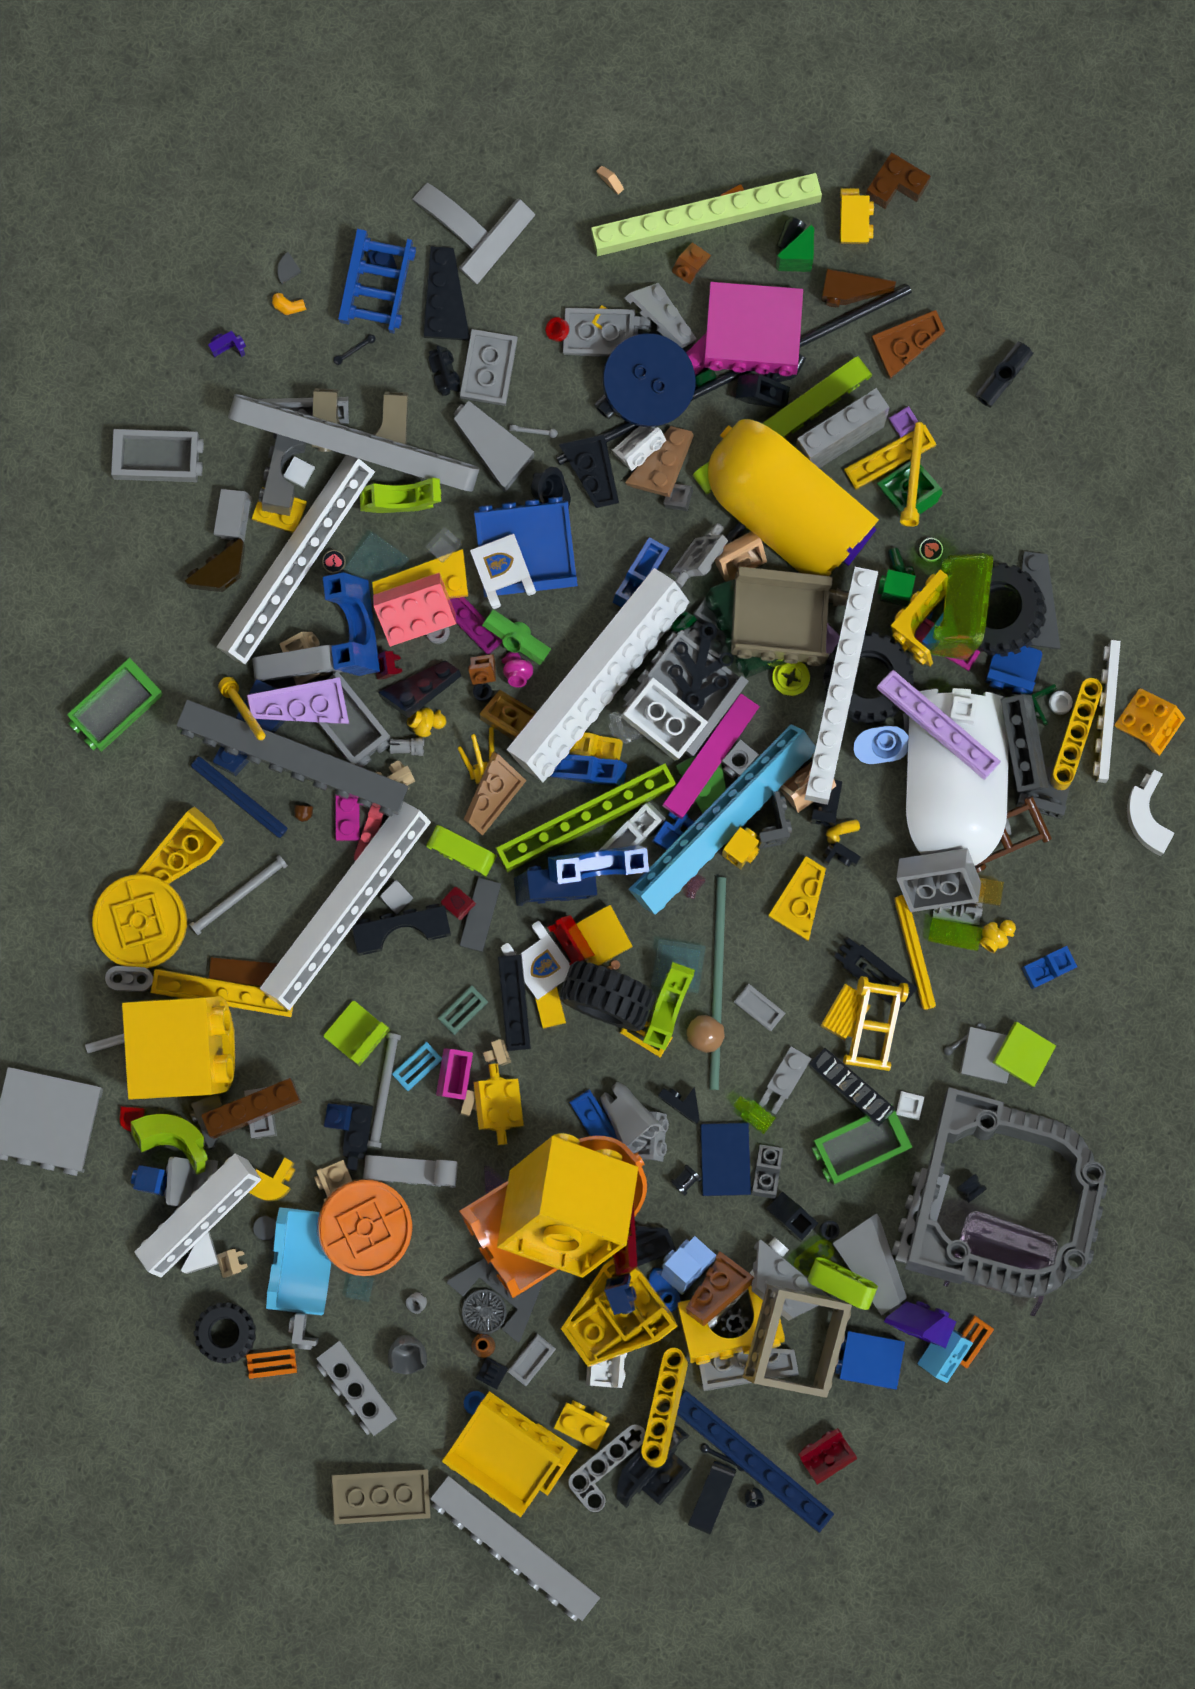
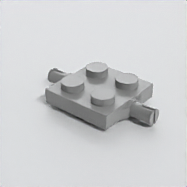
[671,523,728,588]

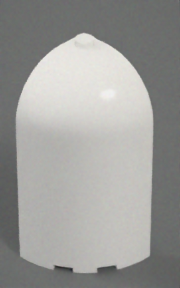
[906,688,1009,866]

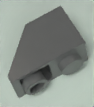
[189,1094,224,1150]

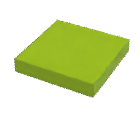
[993,1022,1056,1087]

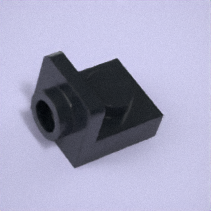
[823,841,861,867]

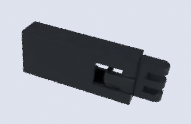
[832,936,917,1012]

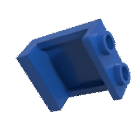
[835,1331,905,1390]

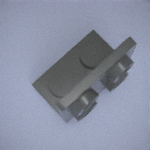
[1015,766,1071,819]
[757,791,792,849]

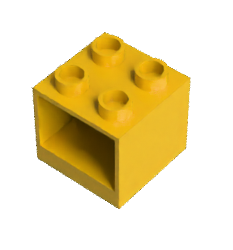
[497,1133,638,1278]

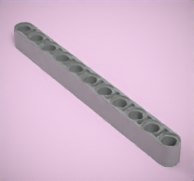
[228,394,480,491]

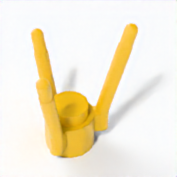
[458,727,494,784]

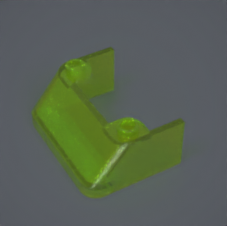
[930,553,993,661]

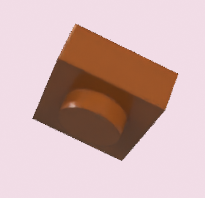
[672,242,711,284]
[468,654,496,685]

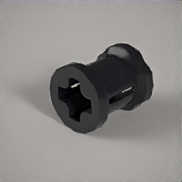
[670,1164,701,1196]

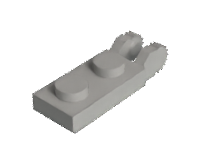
[759,1047,812,1115]

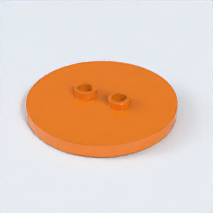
[317,1179,412,1276]

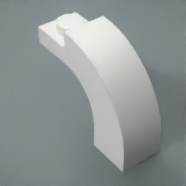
[1127,769,1174,856]

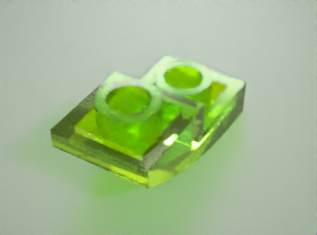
[928,918,983,951]

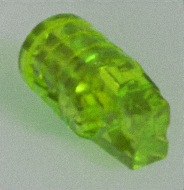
[734,1096,777,1135]

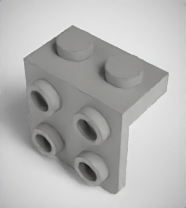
[165,1157,218,1207]

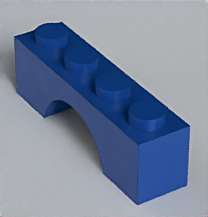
[548,845,649,884]

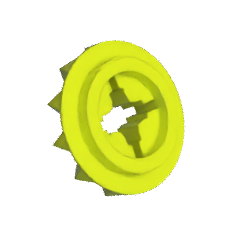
[772,661,810,697]

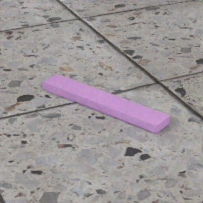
[877,670,1001,780]

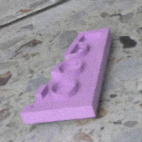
[247,677,349,724]

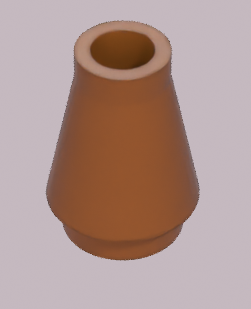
[471,1334,495,1358]

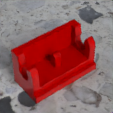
[547,915,595,966]

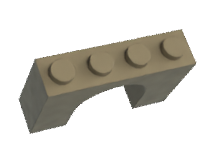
[312,388,408,452]

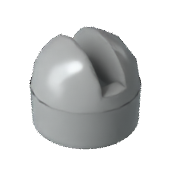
[406,1292,427,1314]

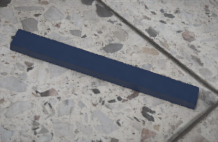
[677,1390,834,1533]

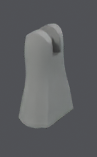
[600,1082,662,1153]

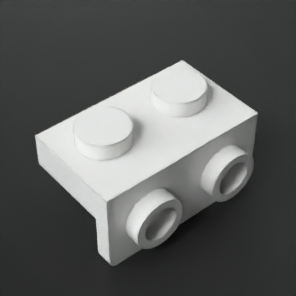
[612,426,666,471]
[586,1353,627,1388]

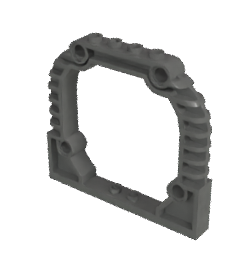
[905,1087,1108,1298]

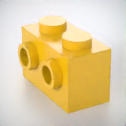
[722,827,760,870]

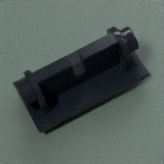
[428,345,461,396]

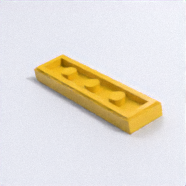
[844,425,937,490]

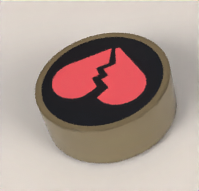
[322,550,346,574]

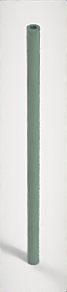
[709,877,726,1090]

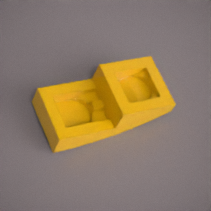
[569,732,623,760]

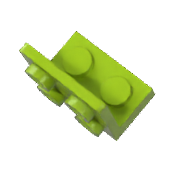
[324,1001,390,1067]

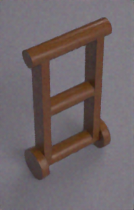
[975,796,1052,873]

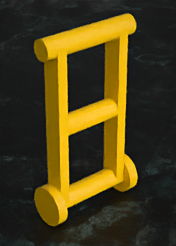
[843,976,909,1071]

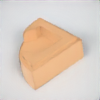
[596,166,624,194]

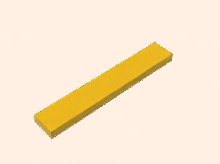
[151,969,294,1017]

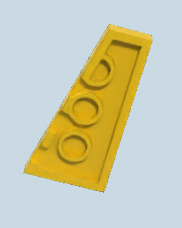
[372,549,468,599]

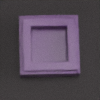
[889,406,918,438]

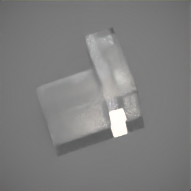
[425,527,462,562]

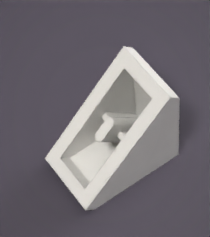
[181,1231,219,1274]

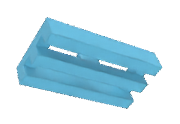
[392,1042,442,1091]

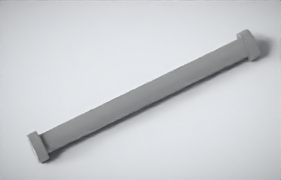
[189,855,288,935]
[367,1033,401,1148]

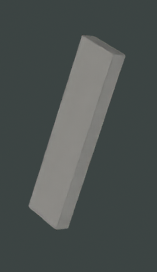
[459,199,535,284]

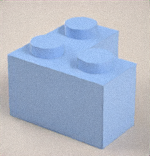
[661,1236,716,1295]

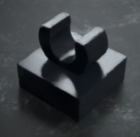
[476,1357,508,1390]

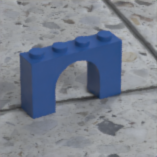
[323,572,380,676]

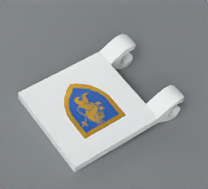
[470,534,536,609]
[501,921,570,1000]

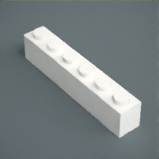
[135,1154,262,1277]

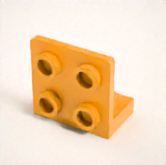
[1115,688,1185,756]

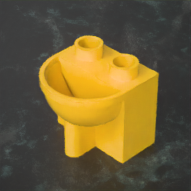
[122,996,235,1099]

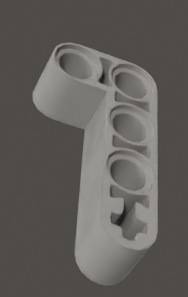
[252,645,342,682]
[363,1155,458,1188]
[569,1425,645,1512]

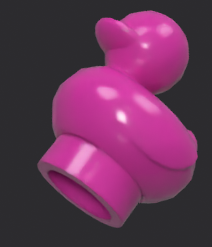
[502,652,533,687]

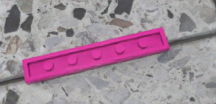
[662,693,760,819]

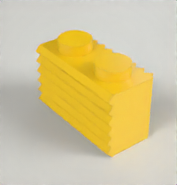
[820,984,871,1041]

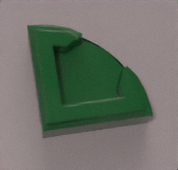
[669,611,697,631]

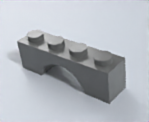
[258,433,306,516]

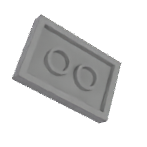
[460,329,518,406]

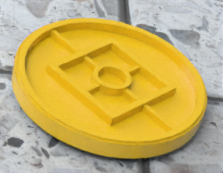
[92,874,187,969]

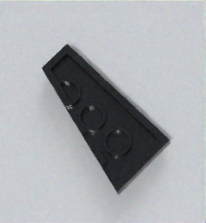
[424,246,470,341]

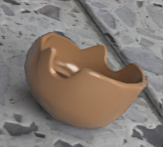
[686,1015,724,1053]

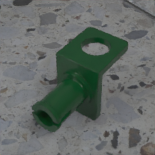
[1032,684,1057,726]

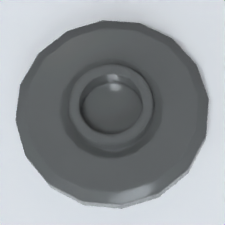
[462,1289,507,1334]

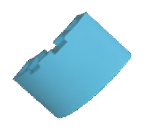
[266,1207,331,1315]

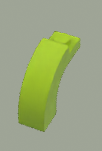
[360,478,441,513]
[643,962,695,1050]
[131,1114,208,1175]

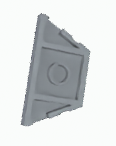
[752,1240,829,1321]

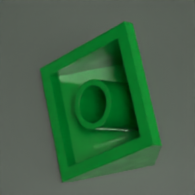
[775,225,814,272]

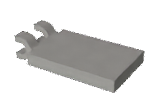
[563,308,652,357]

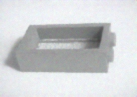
[111,429,204,482]
[317,671,391,768]

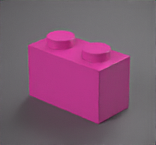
[436,1049,473,1100]

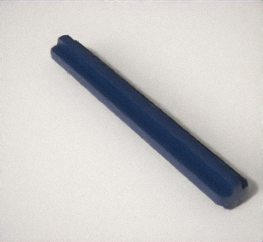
[191,757,288,838]

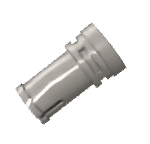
[390,737,424,756]

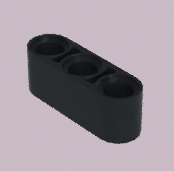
[688,1460,737,1535]

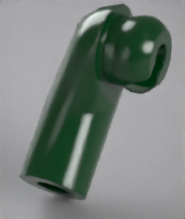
[888,548,915,575]

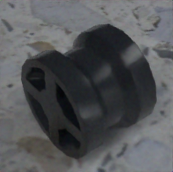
[957,1174,987,1203]

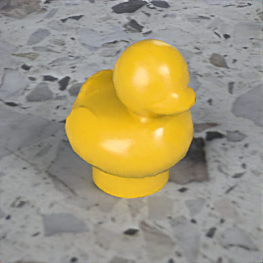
[407,707,446,737]
[979,920,1016,953]

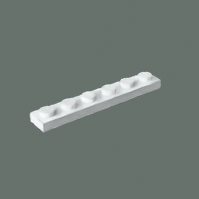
[1093,640,1121,783]

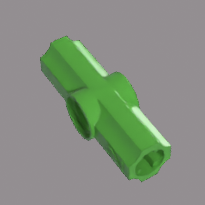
[482,609,551,665]

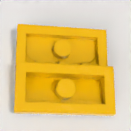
[577,905,633,966]

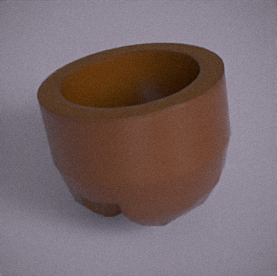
[294,805,313,822]

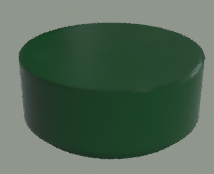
[695,369,717,387]

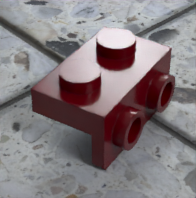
[798,1428,857,1485]

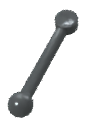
[944,1023,986,1056]

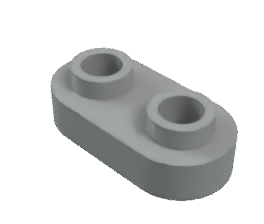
[105,966,153,992]

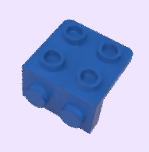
[985,646,1042,695]

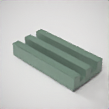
[438,985,488,1036]

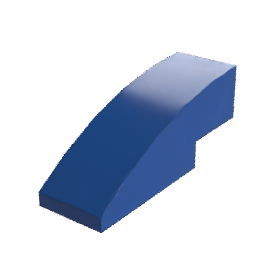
[612,537,669,608]
[550,754,627,787]

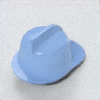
[853,725,909,764]

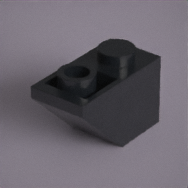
[766,1191,818,1242]

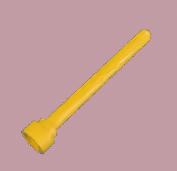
[900,422,924,527]
[218,677,266,740]

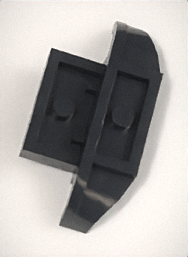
[617,1427,691,1508]

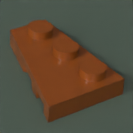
[872,310,945,380]
[686,1251,754,1326]

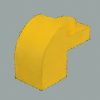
[248,1158,296,1201]

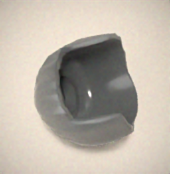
[388,1335,427,1374]

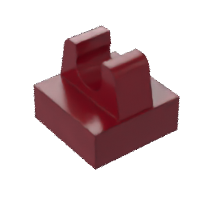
[376,651,402,680]

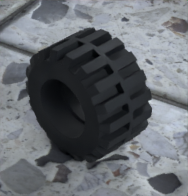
[194,1302,256,1364]

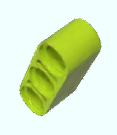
[426,825,497,877]
[807,1257,878,1310]

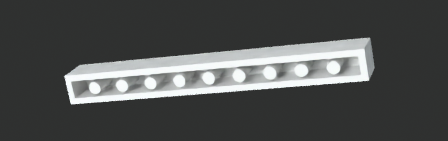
[217,455,375,664]
[804,567,878,805]
[260,802,431,1011]

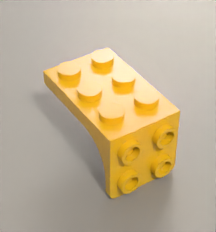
[891,570,951,667]

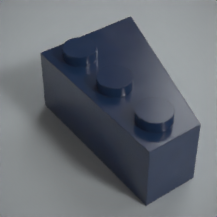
[514,866,597,906]

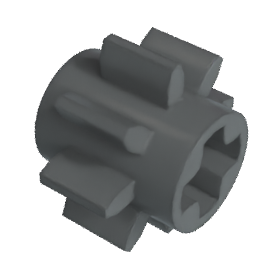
[721,1310,749,1338]

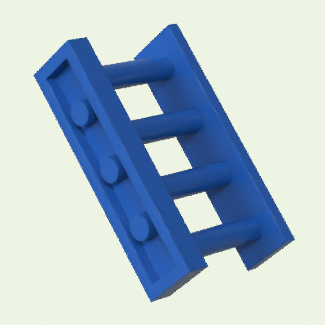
[338,229,416,334]

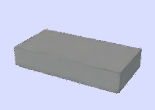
[734,984,786,1032]
[507,1334,556,1386]

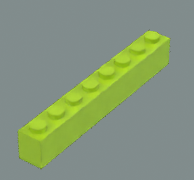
[496,764,676,873]

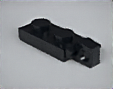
[343,1103,373,1171]

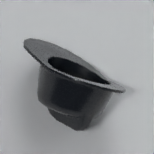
[531,466,571,509]

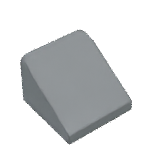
[380,880,413,915]

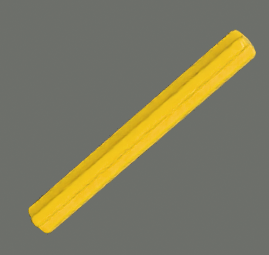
[894,895,936,1010]

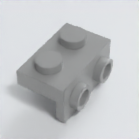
[289,1313,319,1350]

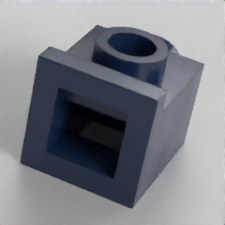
[604,1273,637,1315]

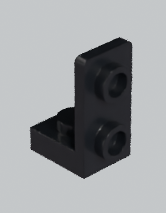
[811,780,842,827]

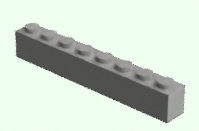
[431,1476,600,1621]

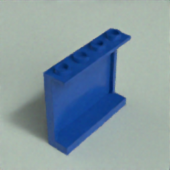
[474,497,578,597]

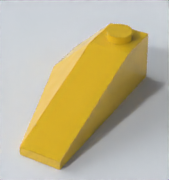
[135,806,224,884]

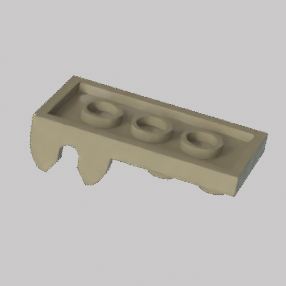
[331,1469,431,1525]

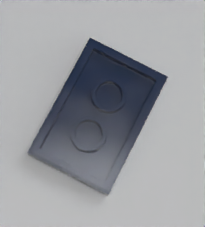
[701,1123,751,1196]

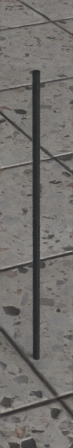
[556,285,912,465]

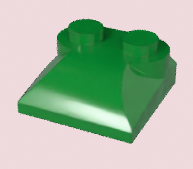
[877,461,943,517]

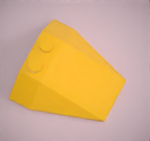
[561,1259,677,1367]

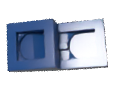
[1021,946,1077,989]

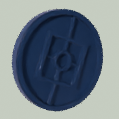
[602,334,696,427]

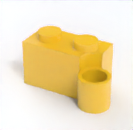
[840,188,874,244]

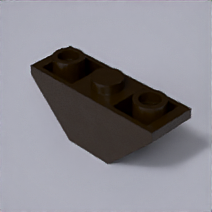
[185,538,245,592]

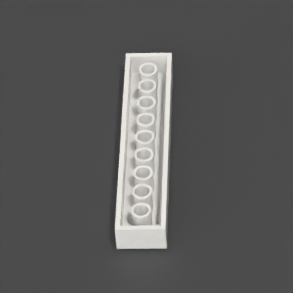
[507,568,689,782]

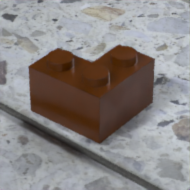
[866,152,931,209]

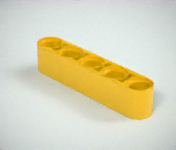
[1050,678,1102,790]
[641,1348,688,1468]

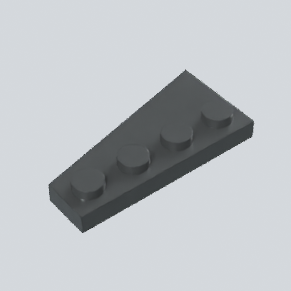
[1016,551,1060,650]

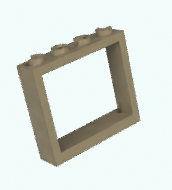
[742,1284,852,1398]

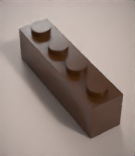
[201,1078,302,1139]

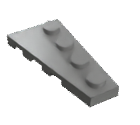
[699,1348,799,1391]

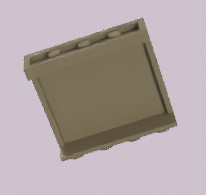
[731,567,832,666]

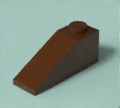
[821,269,896,308]

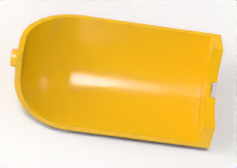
[708,419,879,576]

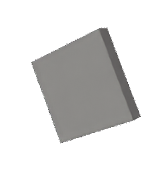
[959,1027,1009,1084]

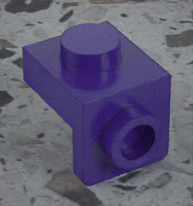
[208,330,246,357]

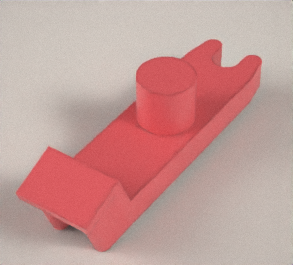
[354,805,383,861]

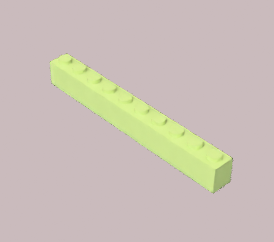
[591,173,822,256]

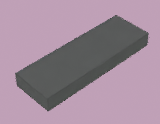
[460,878,501,952]

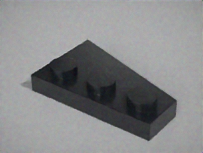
[559,434,620,508]
[378,660,461,718]

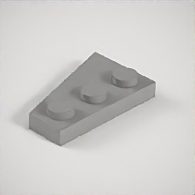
[625,283,696,348]

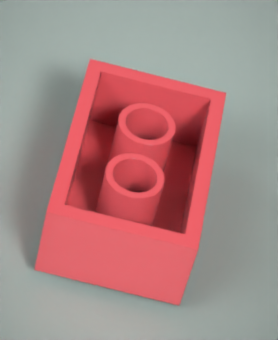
[373,572,456,647]

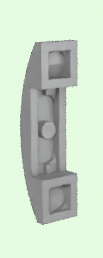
[412,183,488,251]

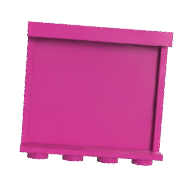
[704,282,803,376]

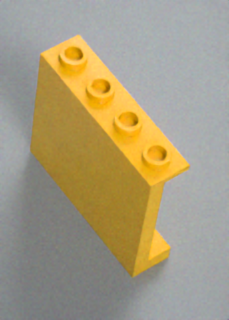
[442,1391,569,1517]

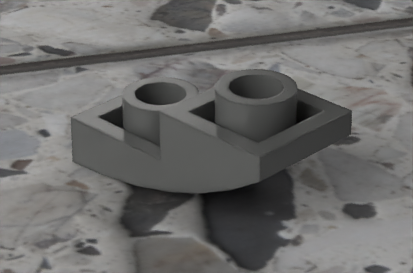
[752,1144,783,1199]

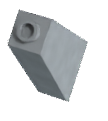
[454,401,534,492]
[833,1214,907,1315]

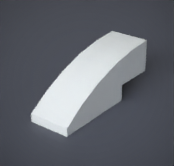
[600,802,666,850]

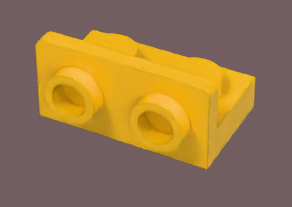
[554,1400,609,1450]

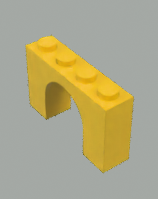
[678,1286,785,1365]

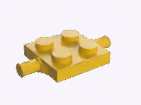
[473,1063,524,1145]

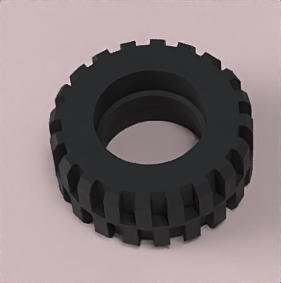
[954,562,1047,657]
[823,631,914,725]
[560,961,655,1031]

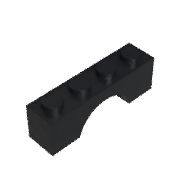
[352,903,451,956]

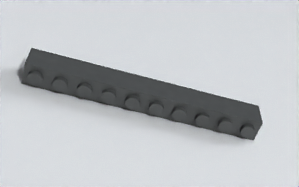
[176,700,409,817]

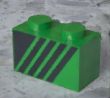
[877,569,916,607]

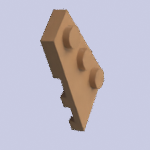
[625,426,694,497]
[464,751,527,835]

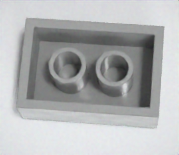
[896,848,981,912]

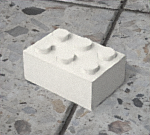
[620,678,708,761]

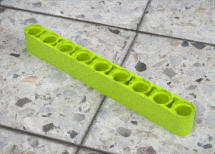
[692,356,872,494]

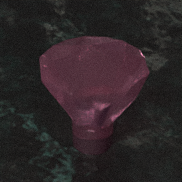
[686,874,705,899]

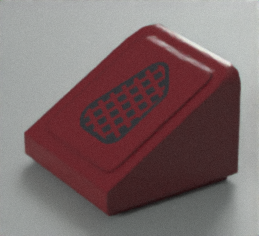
[441,887,476,920]

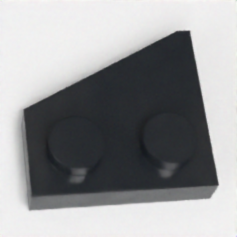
[635,1226,677,1267]

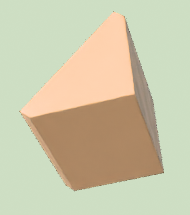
[714,531,767,584]
[779,761,836,813]

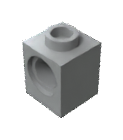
[722,739,759,778]

